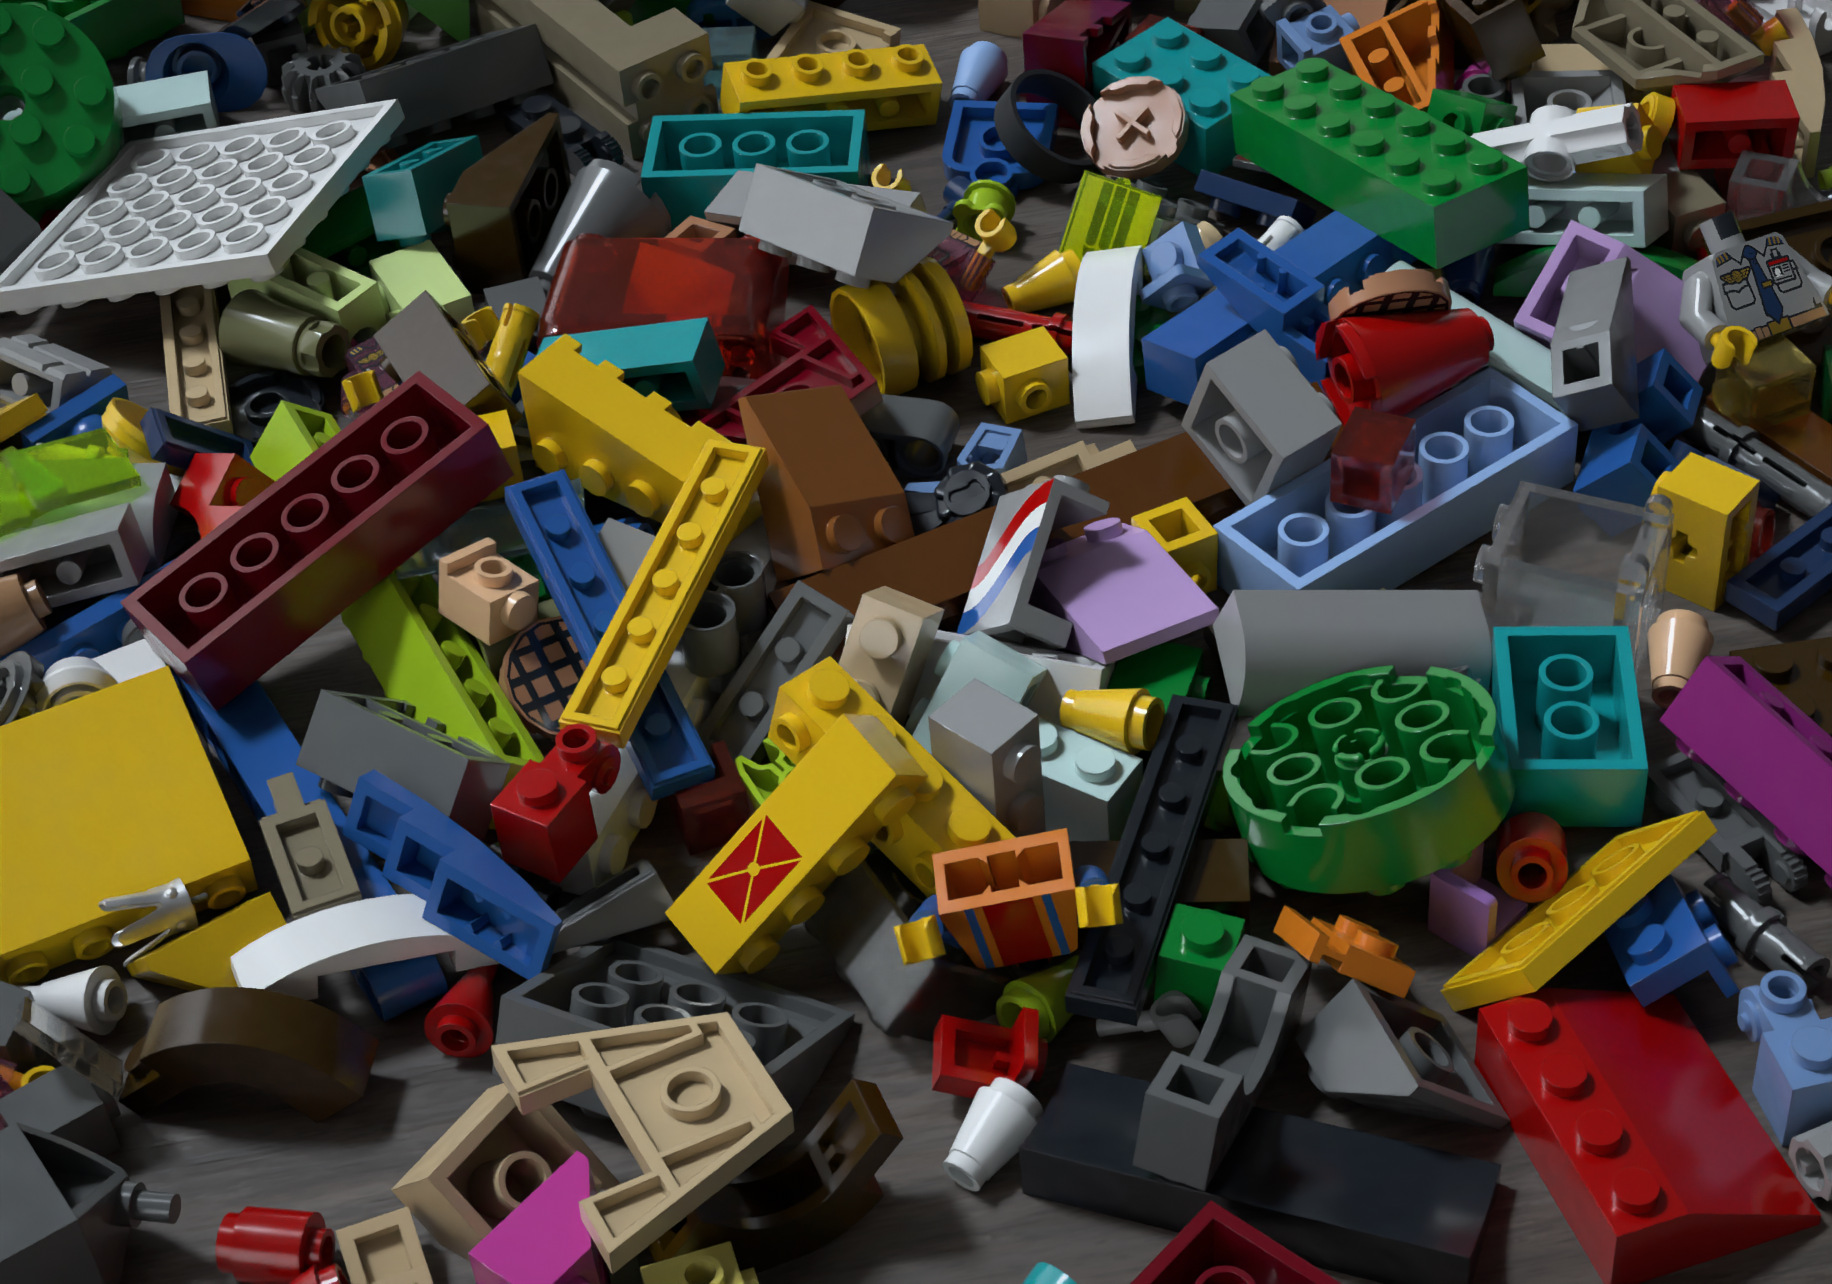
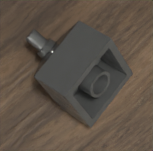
[0,1122,181,1284]

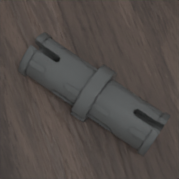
[1699,873,1830,994]

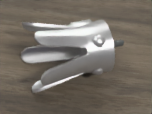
[98,877,208,967]

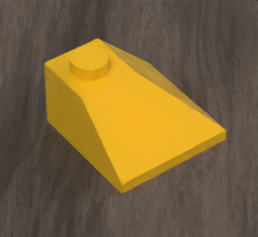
[126,892,287,991]

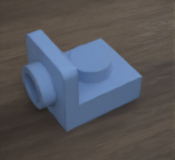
[1139,221,1214,312]

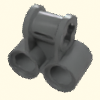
[678,550,769,678]

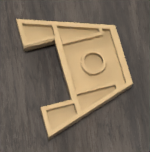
[491,1012,795,1274]

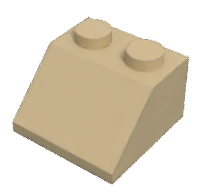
[391,1083,621,1261]

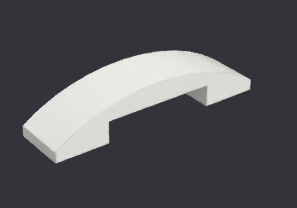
[1072,245,1144,429]
[231,894,499,1000]

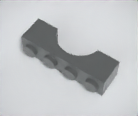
[1133,934,1313,1191]

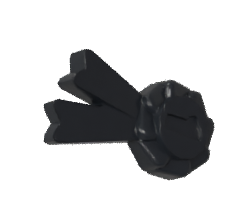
[905,461,1009,536]

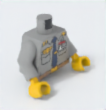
[1679,211,1832,369]

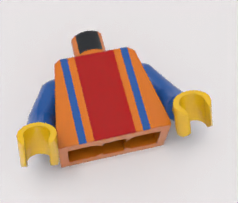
[894,828,1123,971]

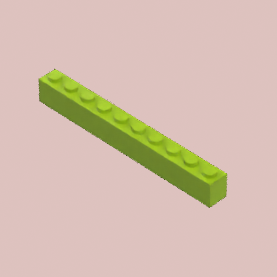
[250,400,544,830]

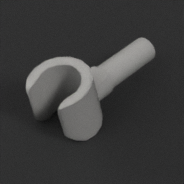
[1096,990,1202,1048]

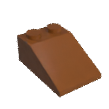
[738,385,915,583]

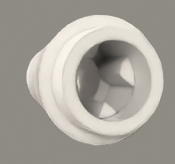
[942,1077,1043,1191]

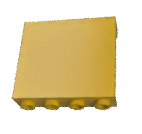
[0,666,258,985]

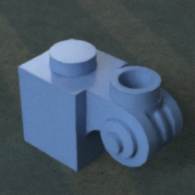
[1737,970,1832,1147]

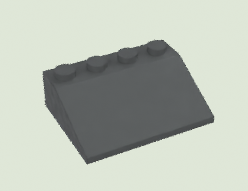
[492,934,855,1119]

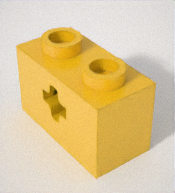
[1645,452,1760,612]

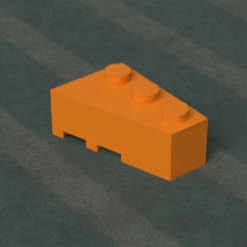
[1339,0,1454,112]

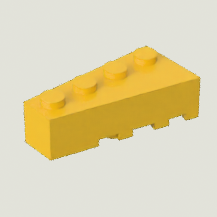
[517,333,762,545]

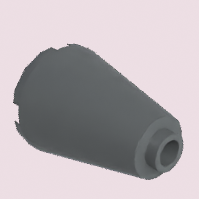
[529,158,672,310]

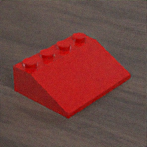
[1475,988,1822,1284]

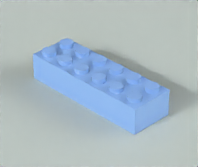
[1213,367,1579,595]

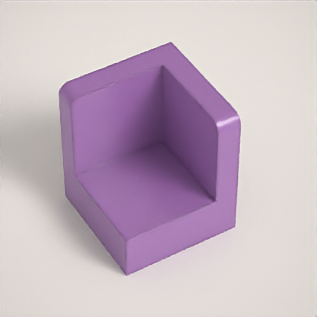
[1427,842,1528,957]

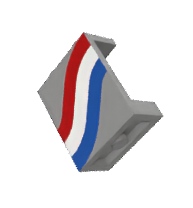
[957,475,1110,650]

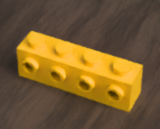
[719,44,943,131]
[768,656,1016,898]

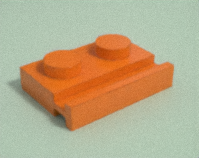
[1273,905,1416,999]

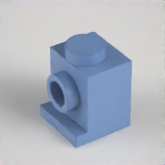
[1276,5,1360,71]

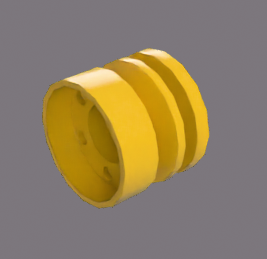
[829,256,973,396]

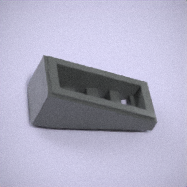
[553,859,674,953]

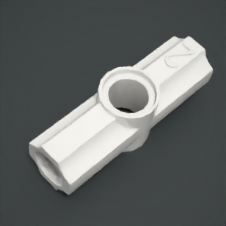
[1470,103,1644,182]

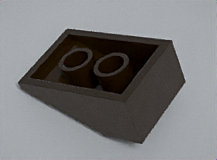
[443,113,571,294]

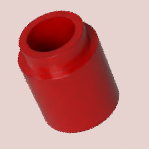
[1496,812,1568,903]
[215,1206,336,1284]

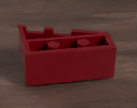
[1020,0,1132,130]

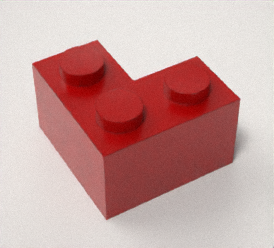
[1667,80,1800,213]

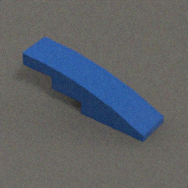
[1197,227,1331,392]
[342,769,563,980]

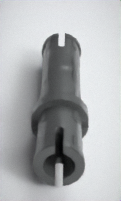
[1681,403,1832,518]

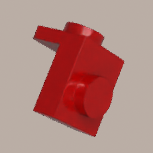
[932,1007,1048,1099]

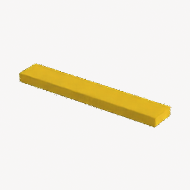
[558,439,769,749]

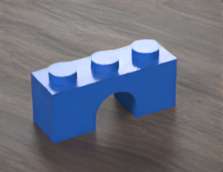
[1572,348,1703,534]

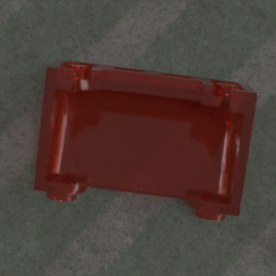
[537,233,789,380]

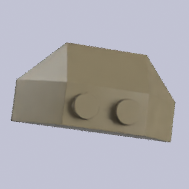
[1571,0,1765,98]

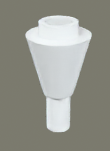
[14,965,128,1035]

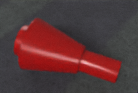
[424,963,500,1058]

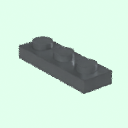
[697,580,855,775]

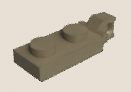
[259,772,363,921]

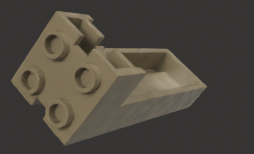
[469,0,719,160]

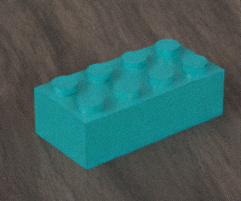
[640,109,870,232]

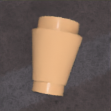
[1647,609,1714,709]

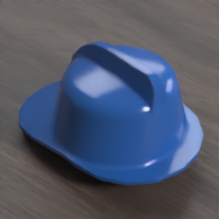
[145,32,268,112]

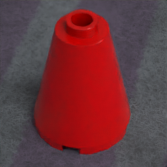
[1315,308,1494,439]

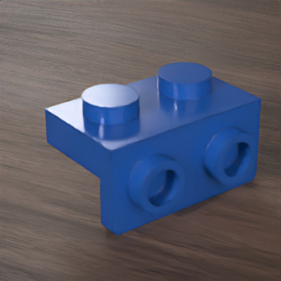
[1604,873,1740,1007]

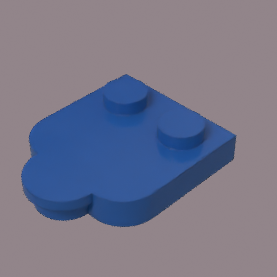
[942,100,1060,197]

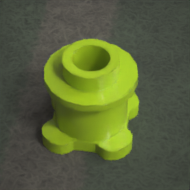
[952,179,1017,247]

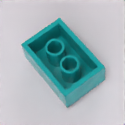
[1092,17,1272,176]
[1489,626,1648,827]

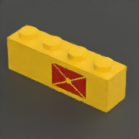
[665,713,928,975]

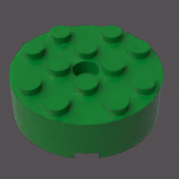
[0,3,123,222]
[1223,665,1515,896]

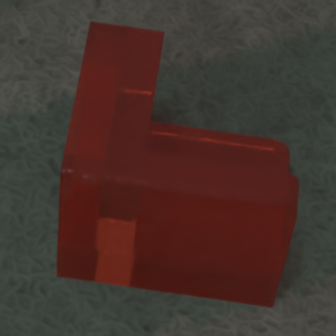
[668,740,751,856]

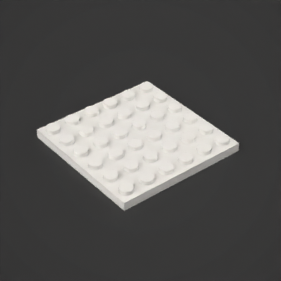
[0,99,405,315]

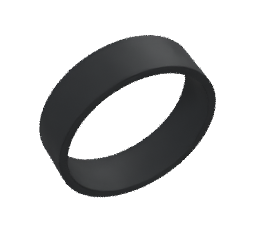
[994,69,1096,184]

